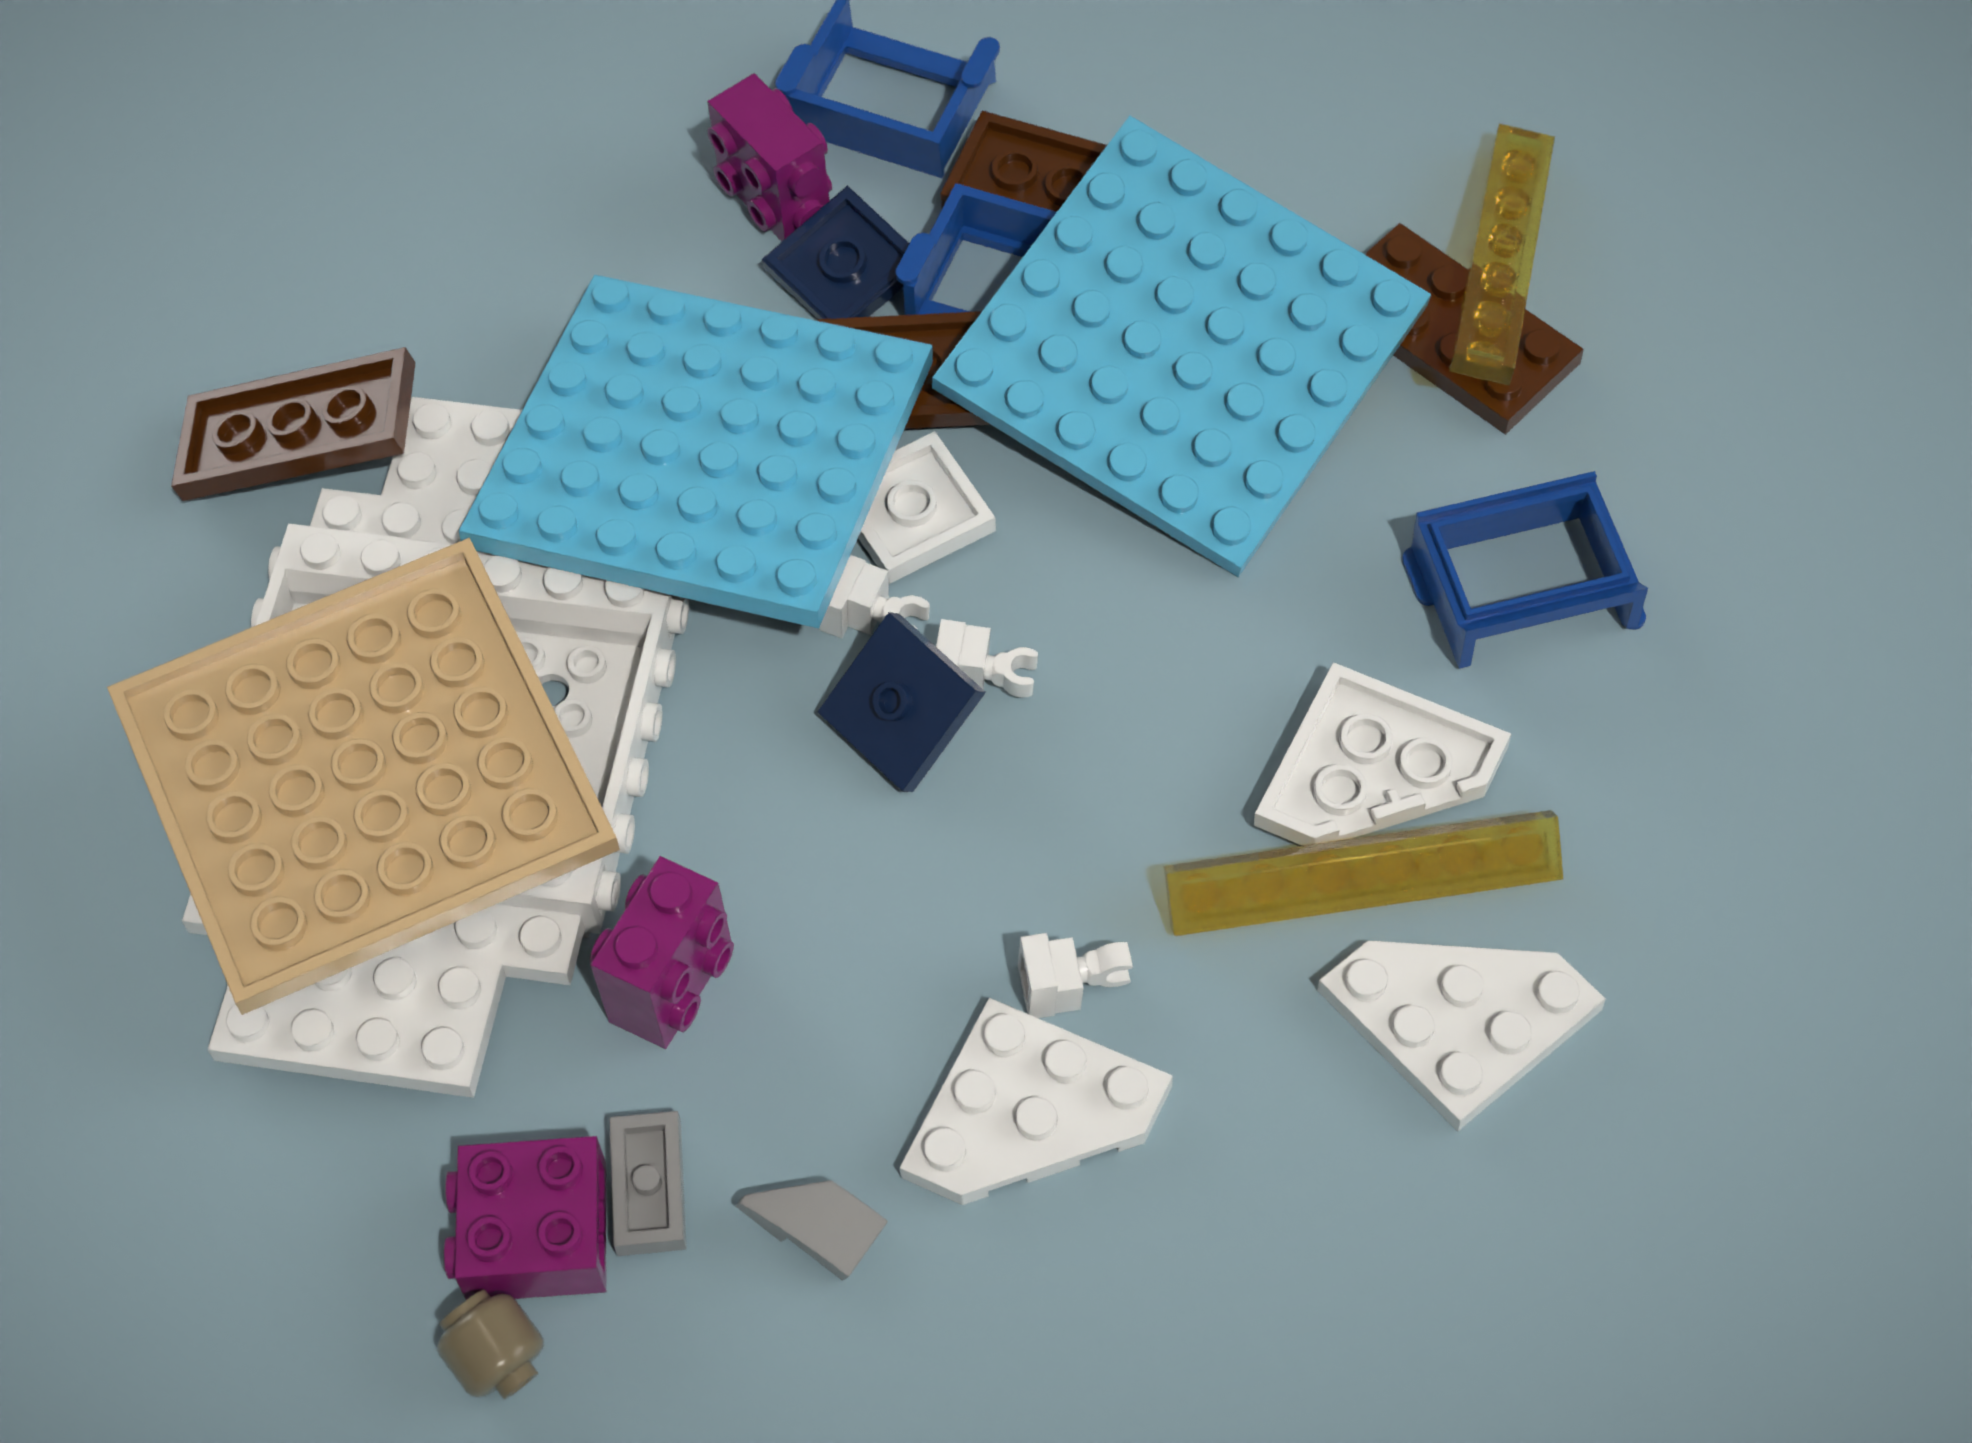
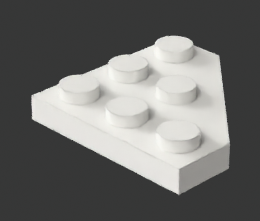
[1254,662,1511,850]
[1318,941,1606,1132]
[900,998,1173,1205]

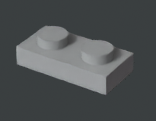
[610,1111,687,1256]

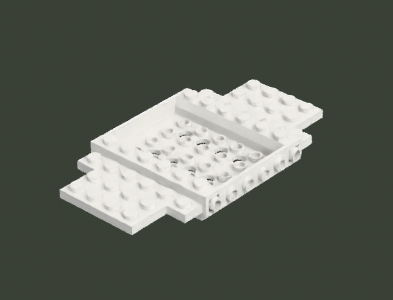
[182,397,689,1098]

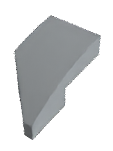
[735,1180,888,1280]

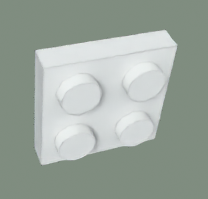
[858,431,996,584]

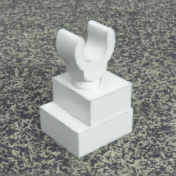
[819,555,930,638]
[936,619,1038,698]
[1018,933,1133,1018]

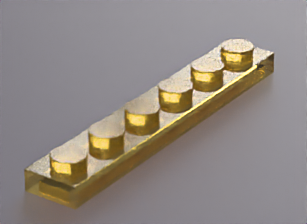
[1449,123,1555,385]
[1163,810,1563,936]

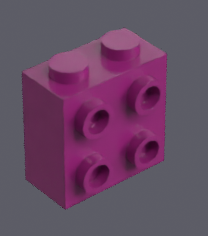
[707,73,832,242]
[590,856,734,1050]
[444,1136,606,1300]

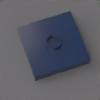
[761,185,909,319]
[818,612,986,792]

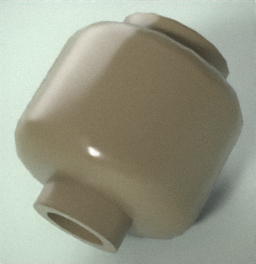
[437,1289,544,1400]

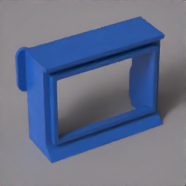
[775,0,1000,179]
[896,183,1057,315]
[1402,471,1648,669]

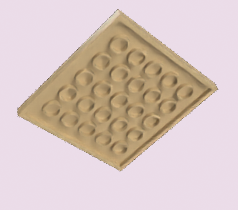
[107,537,620,1015]

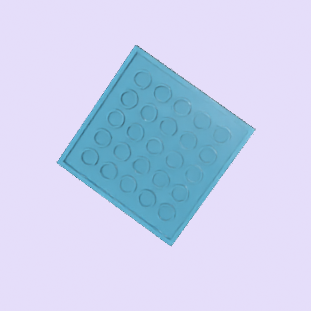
[932,116,1432,577]
[459,274,933,629]

